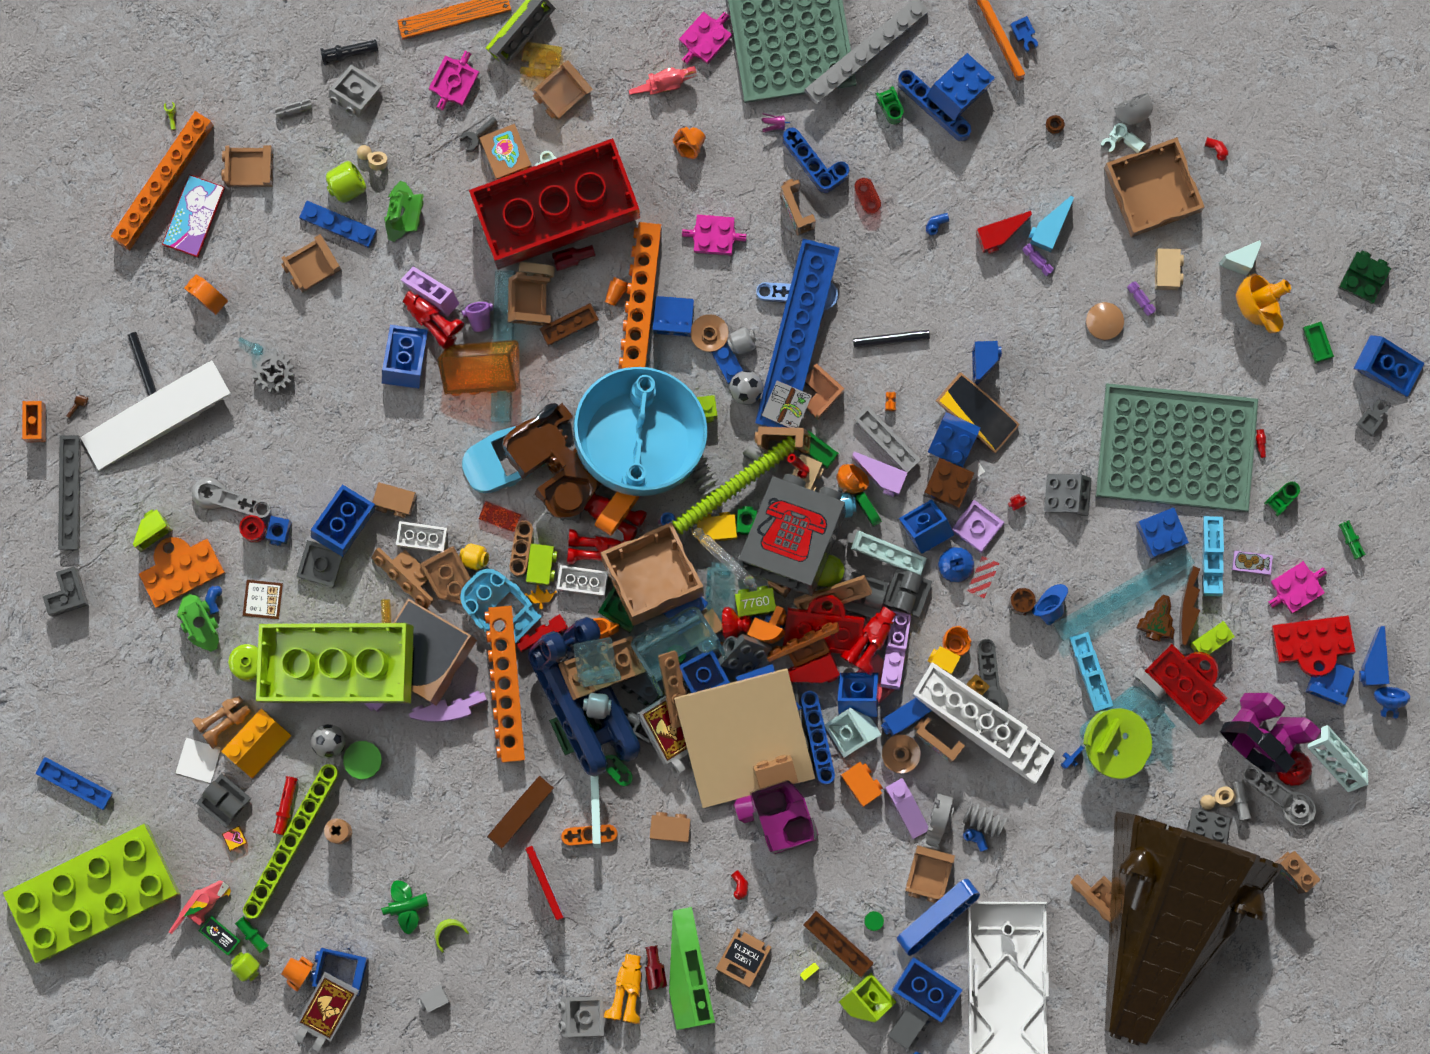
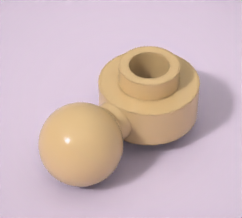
[357,145,387,170]
[1200,786,1236,810]

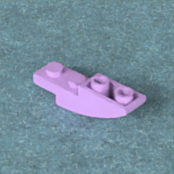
[880,611,911,690]
[409,691,488,722]

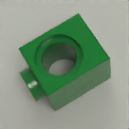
[736,506,757,535]

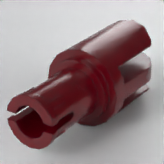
[552,245,596,271]
[645,945,667,990]

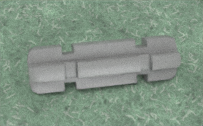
[275,99,312,118]

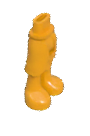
[603,954,642,1024]

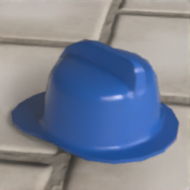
[1032,584,1068,625]

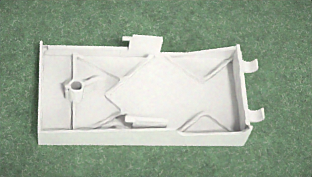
[967,902,1049,1054]

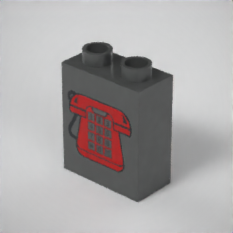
[739,474,846,597]

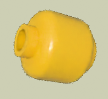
[459,544,489,570]

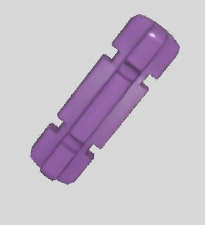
[1023,243,1054,276]
[1127,281,1156,316]

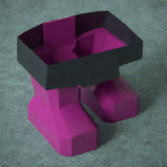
[1220,693,1321,773]
[734,780,819,854]

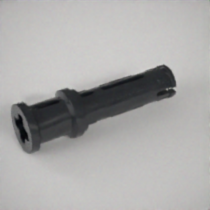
[320,39,379,65]

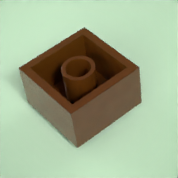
[923,457,974,511]

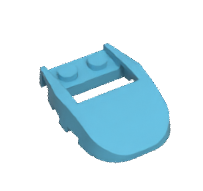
[462,425,545,493]
[460,569,542,646]

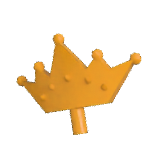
[525,585,557,609]

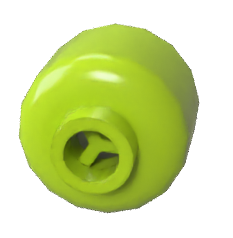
[230,952,260,982]

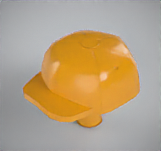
[1236,273,1291,333]

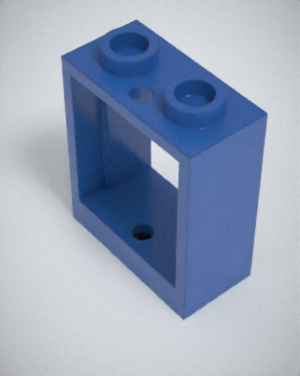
[881,698,932,737]
[310,948,368,996]

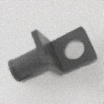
[623,708,652,746]

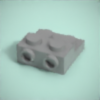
[328,65,382,118]
[558,996,604,1037]

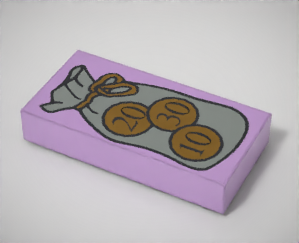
[1232,551,1273,575]

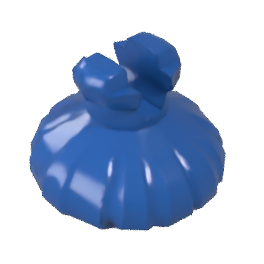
[938,547,975,582]
[1374,687,1410,719]

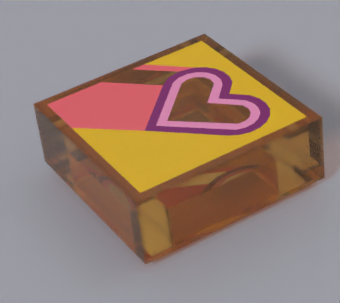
[222,826,248,852]

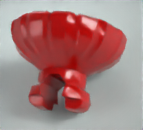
[722,607,752,640]
[1276,750,1312,786]

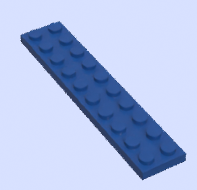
[755,239,840,428]

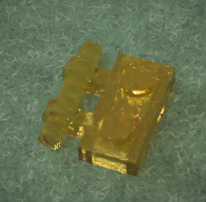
[520,42,562,79]

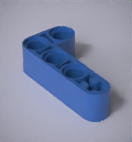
[783,128,849,193]

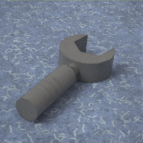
[460,117,498,152]

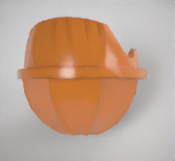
[836,464,869,494]

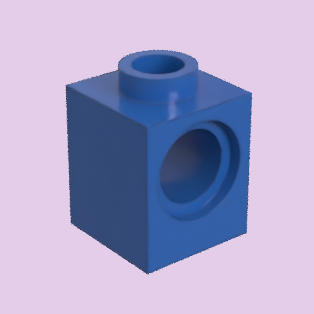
[266,516,292,546]

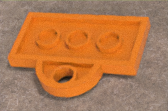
[139,537,225,608]

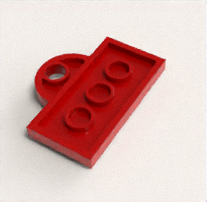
[783,594,864,654]
[1272,615,1356,677]
[1145,644,1227,725]

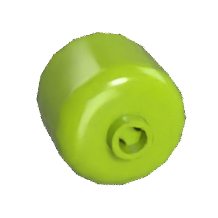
[326,161,366,203]
[228,644,265,682]

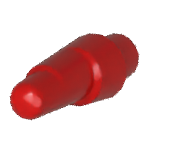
[1256,429,1266,458]

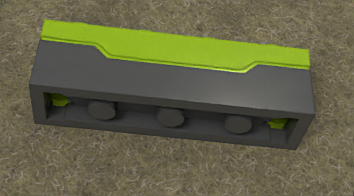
[485,0,556,66]

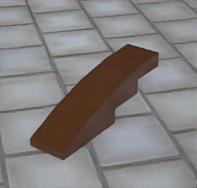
[1179,566,1200,647]
[487,776,554,850]

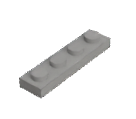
[854,405,921,473]

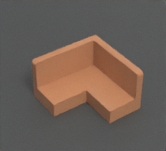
[805,364,844,420]

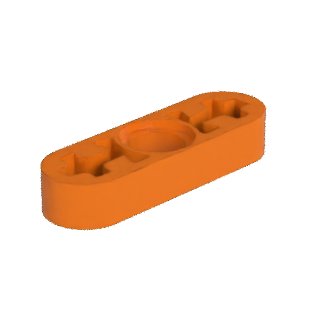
[561,824,618,846]

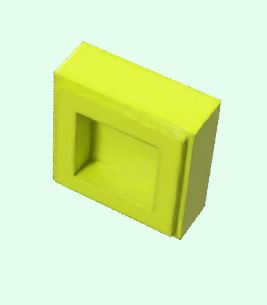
[800,963,819,981]

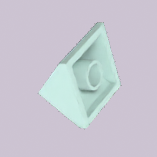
[1220,240,1261,276]

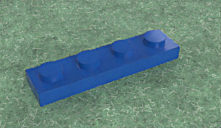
[299,201,377,248]
[35,757,113,810]

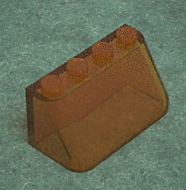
[437,340,520,396]

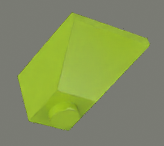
[133,509,172,552]
[839,973,896,1023]

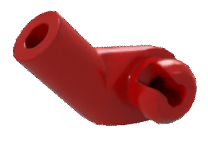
[1204,137,1229,161]
[787,454,810,479]
[731,870,748,900]

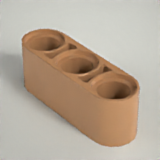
[509,521,534,577]

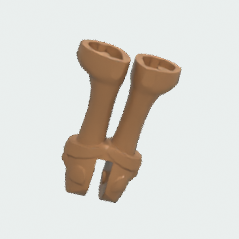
[192,696,251,749]

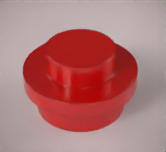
[1008,494,1027,510]

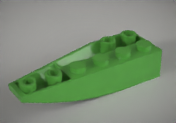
[669,907,715,1030]

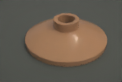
[691,314,729,352]
[882,735,921,773]

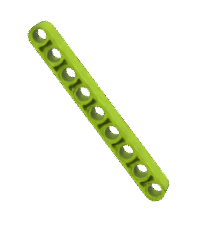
[243,764,339,919]

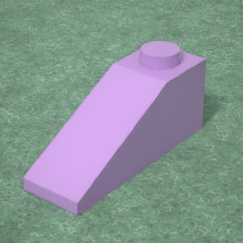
[401,267,459,317]
[852,452,907,497]
[884,778,928,839]

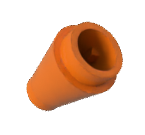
[605,277,628,306]

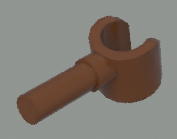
[66,395,89,418]

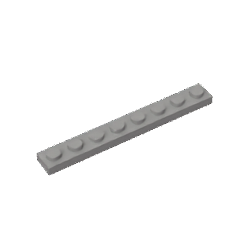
[804,0,929,105]

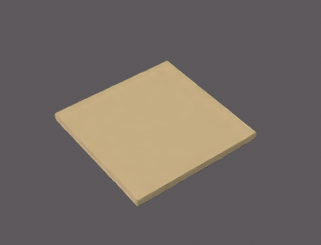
[674,668,815,808]

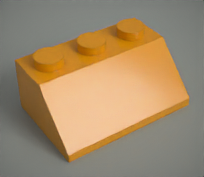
[221,708,292,779]

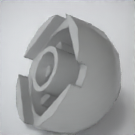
[1114,93,1153,127]

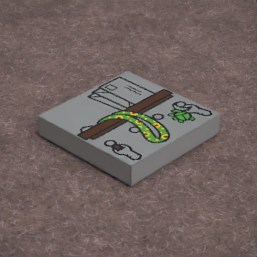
[762,381,812,428]

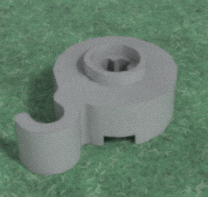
[923,793,954,851]

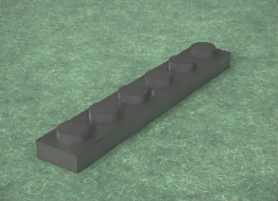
[58,435,80,550]

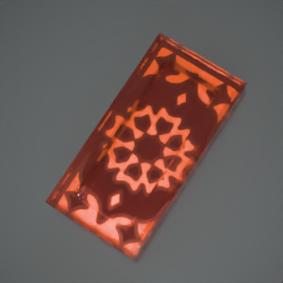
[478,501,521,533]

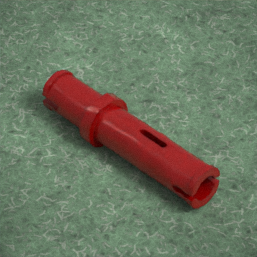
[273,776,298,835]

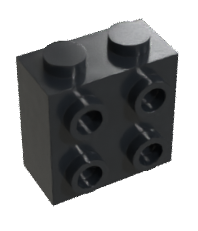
[621,650,664,706]

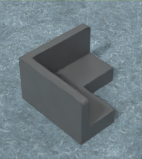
[42,567,89,617]

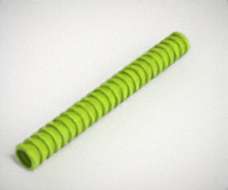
[672,436,798,535]

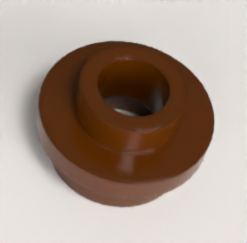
[1045,115,1065,134]

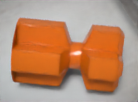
[885,392,896,411]

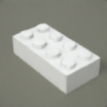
[396,521,448,552]
[557,565,608,597]

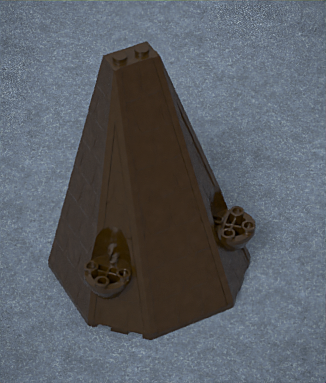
[1105,811,1282,1046]

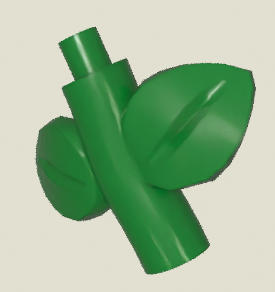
[381,880,429,934]

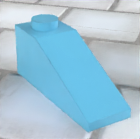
[1029,196,1074,253]

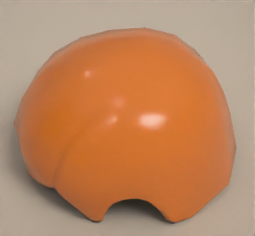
[942,626,972,657]

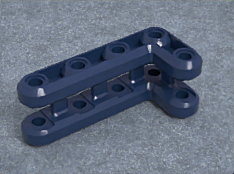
[528,617,640,777]

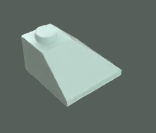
[824,708,881,758]

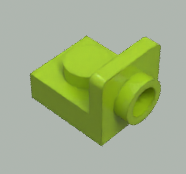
[697,395,718,423]

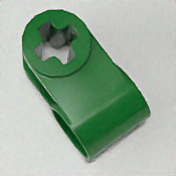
[875,86,904,125]
[1264,481,1300,517]

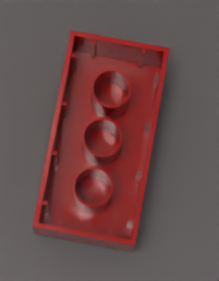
[469,138,640,270]

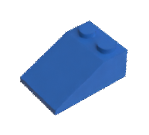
[381,324,428,389]
[1353,335,1424,397]

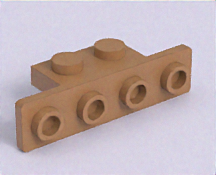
[371,547,433,609]
[658,651,686,728]
[1070,874,1112,922]

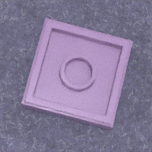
[952,500,1005,553]

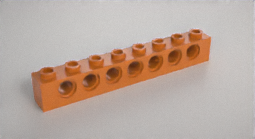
[111,111,214,251]
[618,222,662,369]
[485,605,525,762]

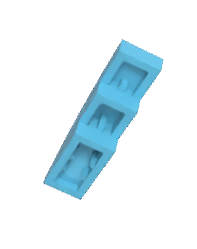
[1202,516,1224,596]
[1069,632,1113,711]

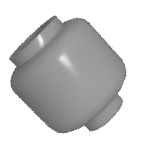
[728,327,757,355]
[583,693,612,719]

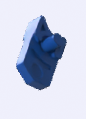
[1061,745,1084,769]

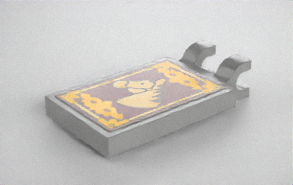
[636,697,691,774]
[295,972,359,1052]

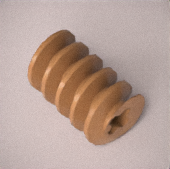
[324,818,352,844]

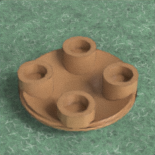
[1086,302,1124,341]

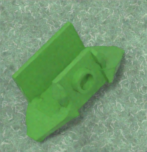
[384,181,424,242]
[177,593,219,652]

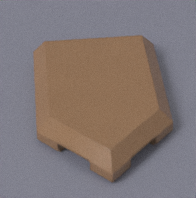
[420,546,471,605]

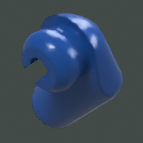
[926,213,949,236]
[205,586,222,615]
[963,828,989,852]

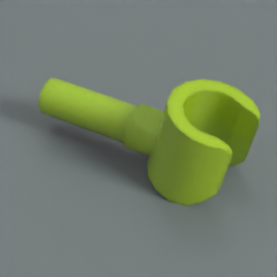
[164,102,177,130]

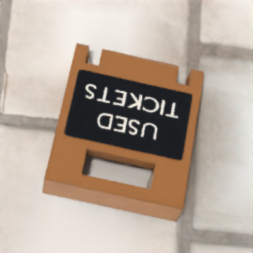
[715,928,771,988]

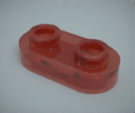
[854,177,881,215]

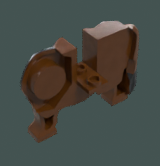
[502,403,602,518]

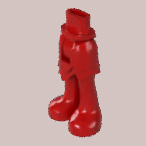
[402,291,464,350]
[584,493,647,542]
[567,529,625,565]
[841,606,896,675]

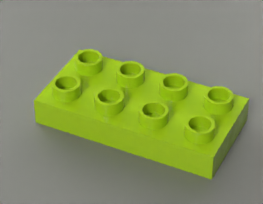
[256,623,414,703]
[3,824,180,963]

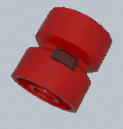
[239,515,267,543]

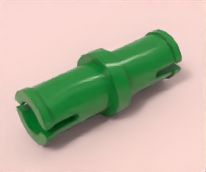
[1338,520,1366,560]
[235,916,269,953]

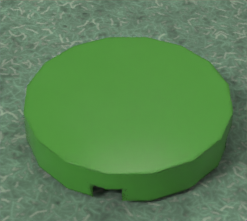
[343,741,382,779]

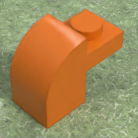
[184,274,228,315]
[747,606,787,644]

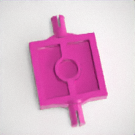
[679,11,732,65]
[428,51,479,111]
[682,214,747,256]
[1268,561,1327,614]

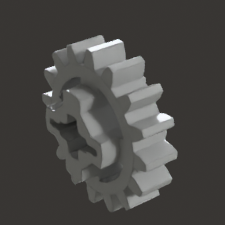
[252,351,294,393]

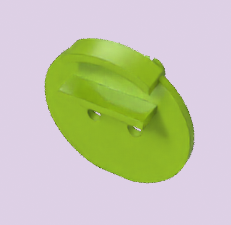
[1083,708,1152,779]

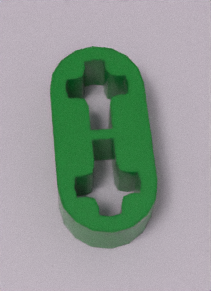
[855,492,882,527]
[605,754,633,786]

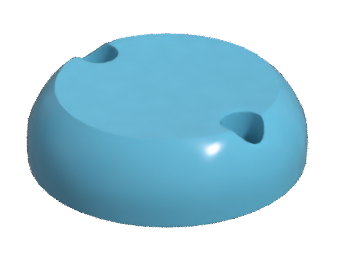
[573,367,707,496]

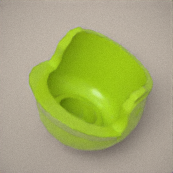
[818,555,844,587]

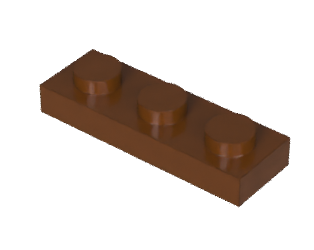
[539,303,599,346]

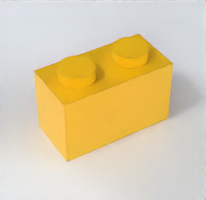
[697,512,737,543]
[927,646,960,675]

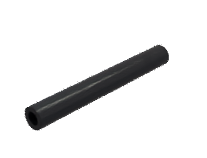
[853,330,930,348]
[128,332,157,396]

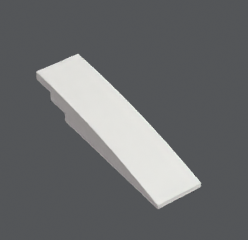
[80,360,231,471]
[912,662,1055,784]

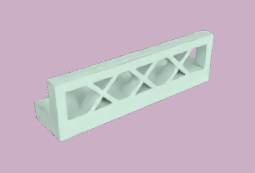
[1308,725,1368,792]

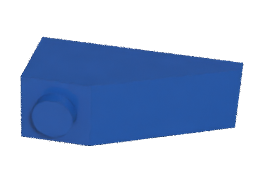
[1359,626,1390,686]

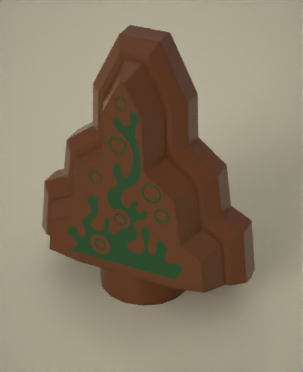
[1136,595,1175,642]

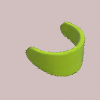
[435,919,470,953]

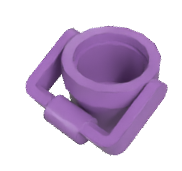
[461,302,493,332]

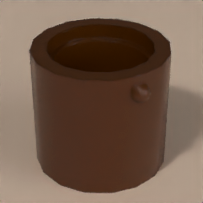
[1009,588,1036,616]

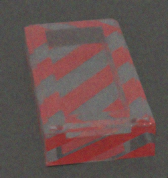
[967,556,1000,599]

